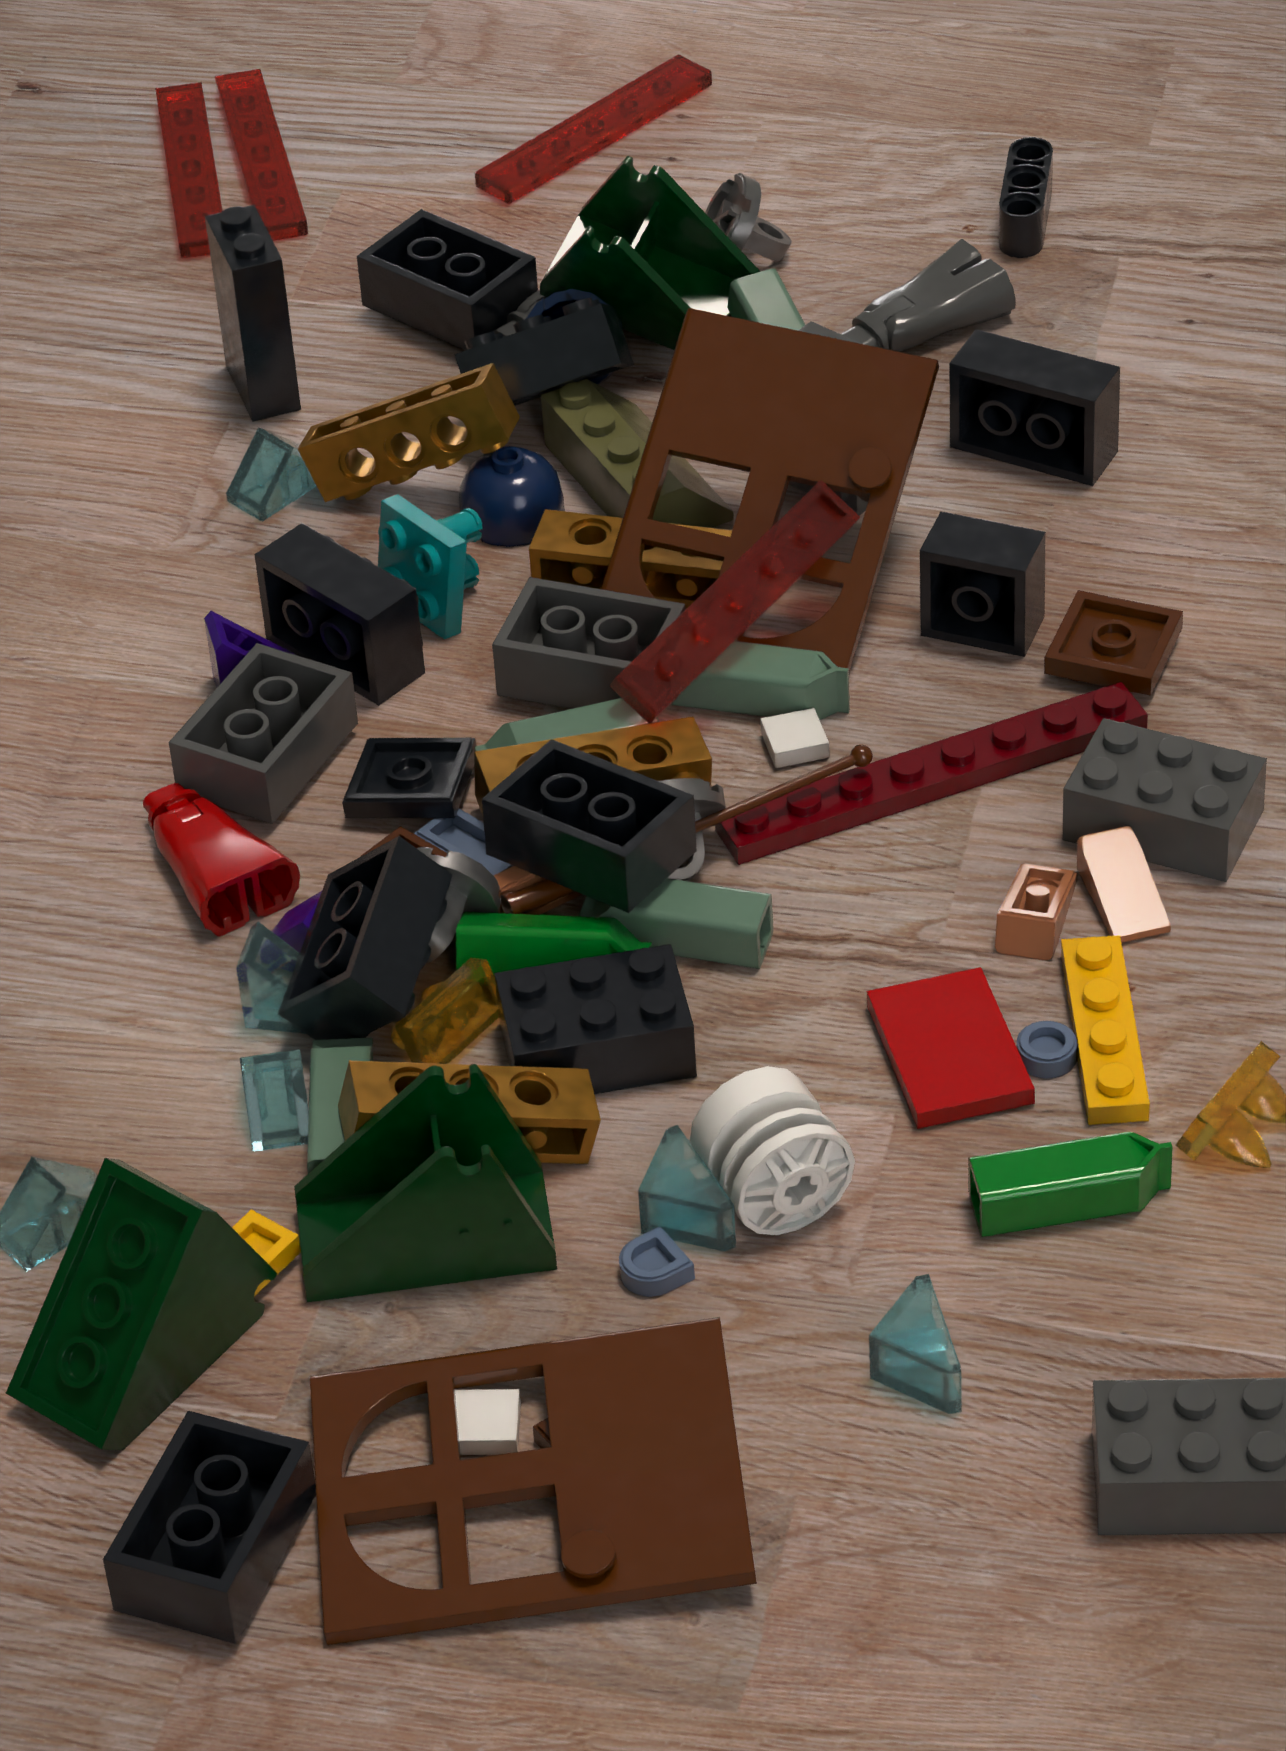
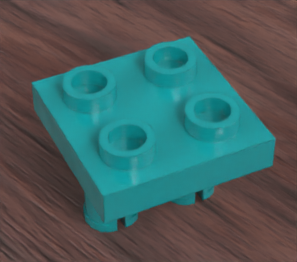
[378,494,482,640]

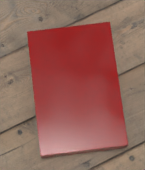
[867,967,1035,1129]

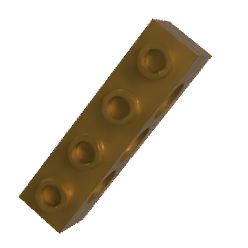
[298,363,520,502]
[529,509,732,611]
[474,716,712,815]
[338,1060,601,1164]

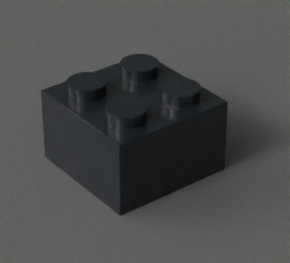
[920,511,1046,657]

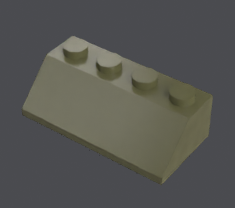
[541,379,734,528]

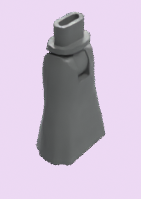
[841,239,1016,352]

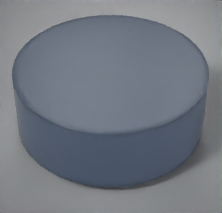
[1017,1021,1077,1078]

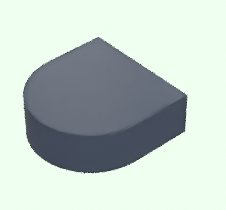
[619,1226,695,1297]

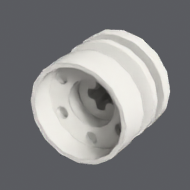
[689,1066,855,1235]

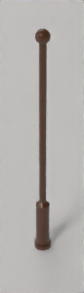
[500,744,873,914]

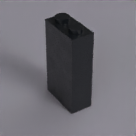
[205,205,301,422]

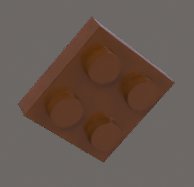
[1044,590,1183,696]

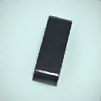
[999,137,1053,258]

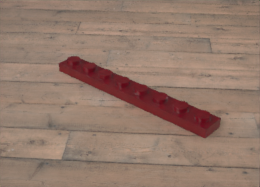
[715,682,1148,865]

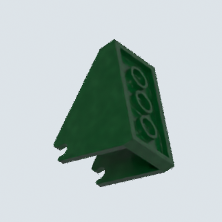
[540,156,761,350]
[294,1064,557,1303]
[6,1158,277,1450]

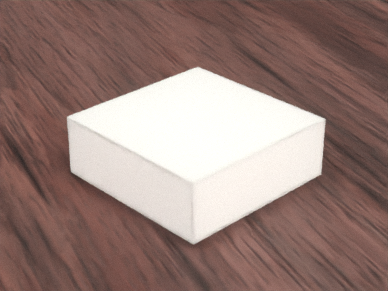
[760,708,830,768]
[455,1389,521,1455]

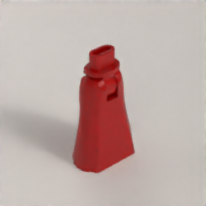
[143,783,300,937]

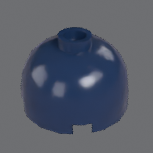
[459,446,565,547]

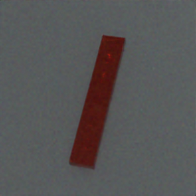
[474,54,712,204]
[215,69,308,241]
[155,82,223,258]
[610,480,861,723]

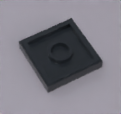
[342,737,477,818]

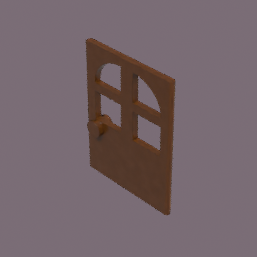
[601,308,939,673]
[310,1317,757,1645]

